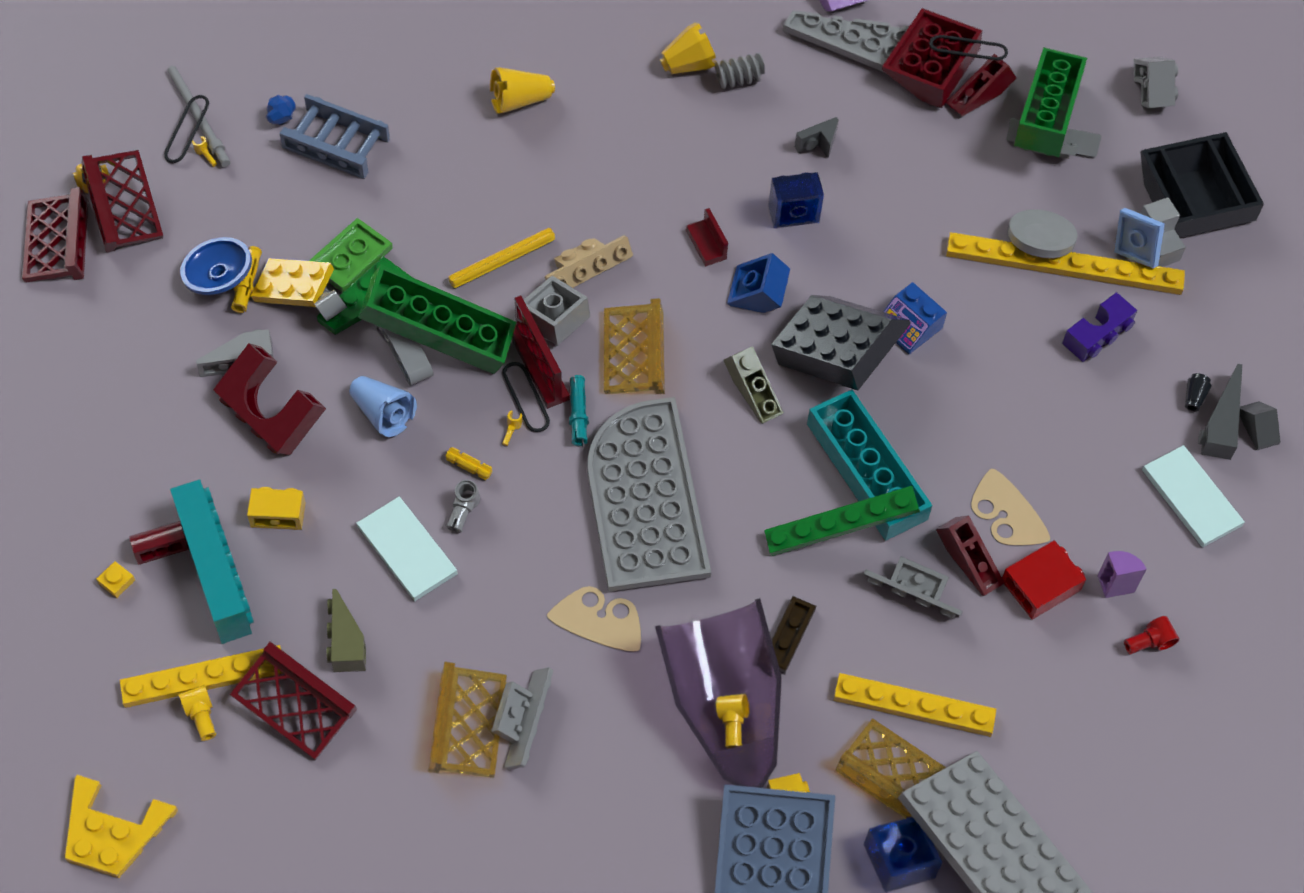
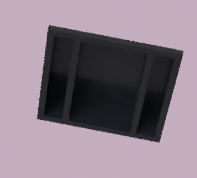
[1140,132,1264,237]
[771,295,911,391]

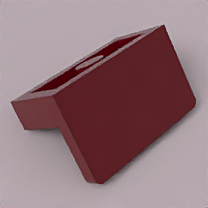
[686,208,728,267]

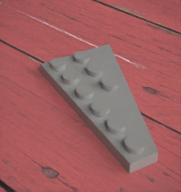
[783,10,909,72]

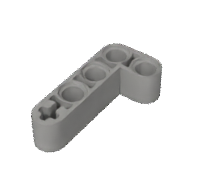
[373,324,434,386]

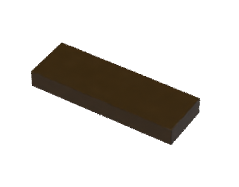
[761,596,817,674]

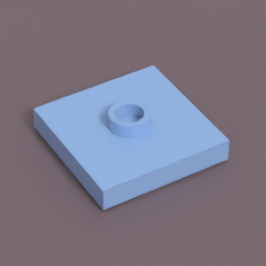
[1114,208,1165,269]

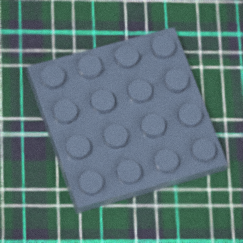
[715,784,835,893]

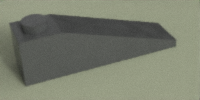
[1198,364,1243,460]

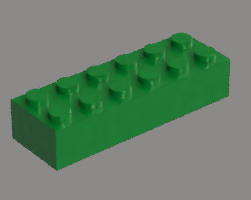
[1014,47,1087,157]
[358,264,517,374]

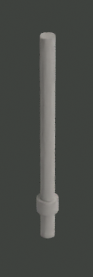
[167,66,230,167]

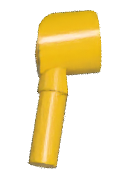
[192,136,217,167]
[502,410,522,446]

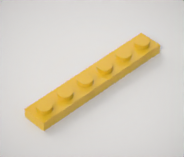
[120,645,283,708]
[833,673,997,737]

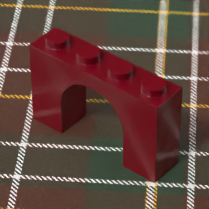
[213,343,326,455]

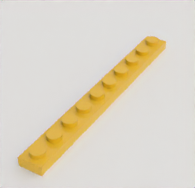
[946,232,1185,295]

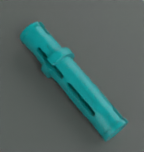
[569,375,589,446]

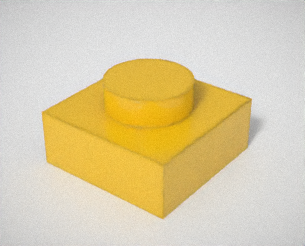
[96,561,135,598]

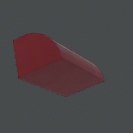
[129,521,189,565]

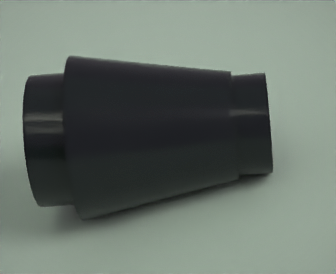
[1185,373,1212,411]

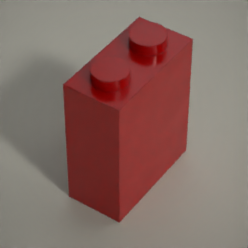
[1002,540,1086,620]

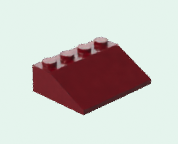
[882,8,983,109]

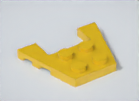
[65,775,178,878]

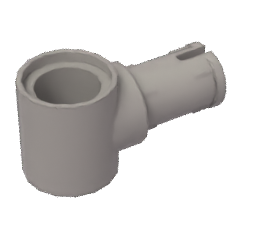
[314,288,347,321]
[446,480,480,533]

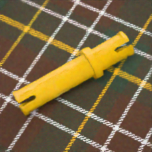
[231,246,262,313]

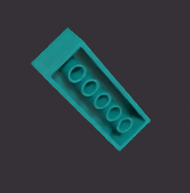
[807,389,933,541]
[170,479,254,644]

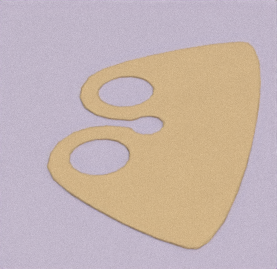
[971,468,1050,545]
[547,586,641,652]

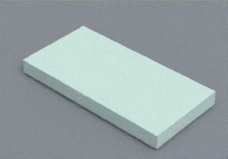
[1142,445,1245,548]
[357,496,458,602]

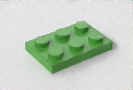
[309,218,393,293]

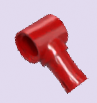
[1124,616,1180,655]

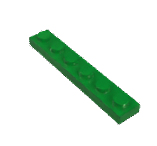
[764,486,920,556]

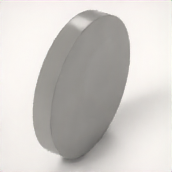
[1008,209,1077,258]

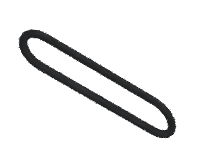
[930,35,1008,60]
[164,95,209,163]
[503,362,550,432]

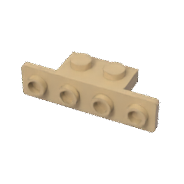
[545,235,633,288]

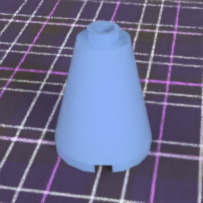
[349,376,417,437]

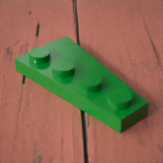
[317,256,412,335]

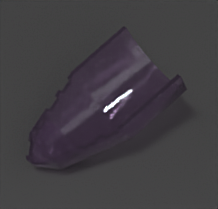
[655,598,782,788]

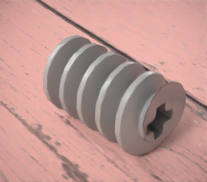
[715,53,765,89]

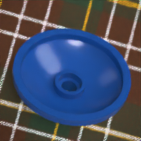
[180,237,252,295]

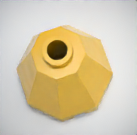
[660,22,717,74]

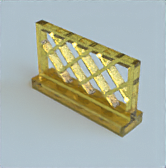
[604,298,665,395]
[428,662,507,778]
[835,718,947,831]

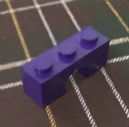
[1062,292,1138,362]

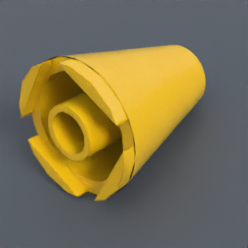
[490,67,555,113]

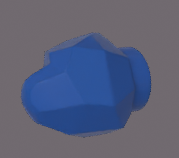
[266,95,296,124]

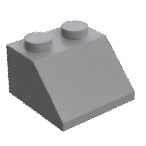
[524,276,590,346]

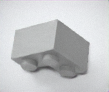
[1134,56,1178,108]
[1140,198,1186,267]

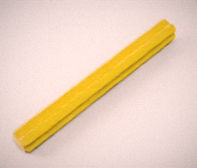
[449,228,555,288]

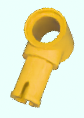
[179,685,217,741]
[716,694,749,749]

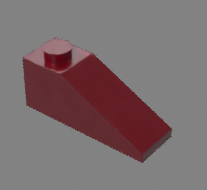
[946,54,1017,117]
[936,515,1005,596]

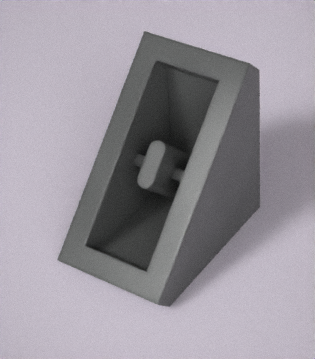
[1239,401,1281,450]

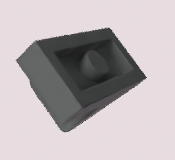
[795,117,839,158]

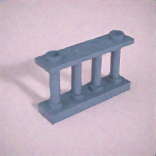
[279,94,390,179]

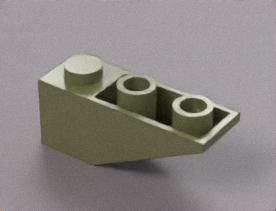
[723,346,784,424]
[326,589,366,672]

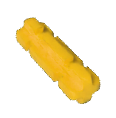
[446,447,492,480]

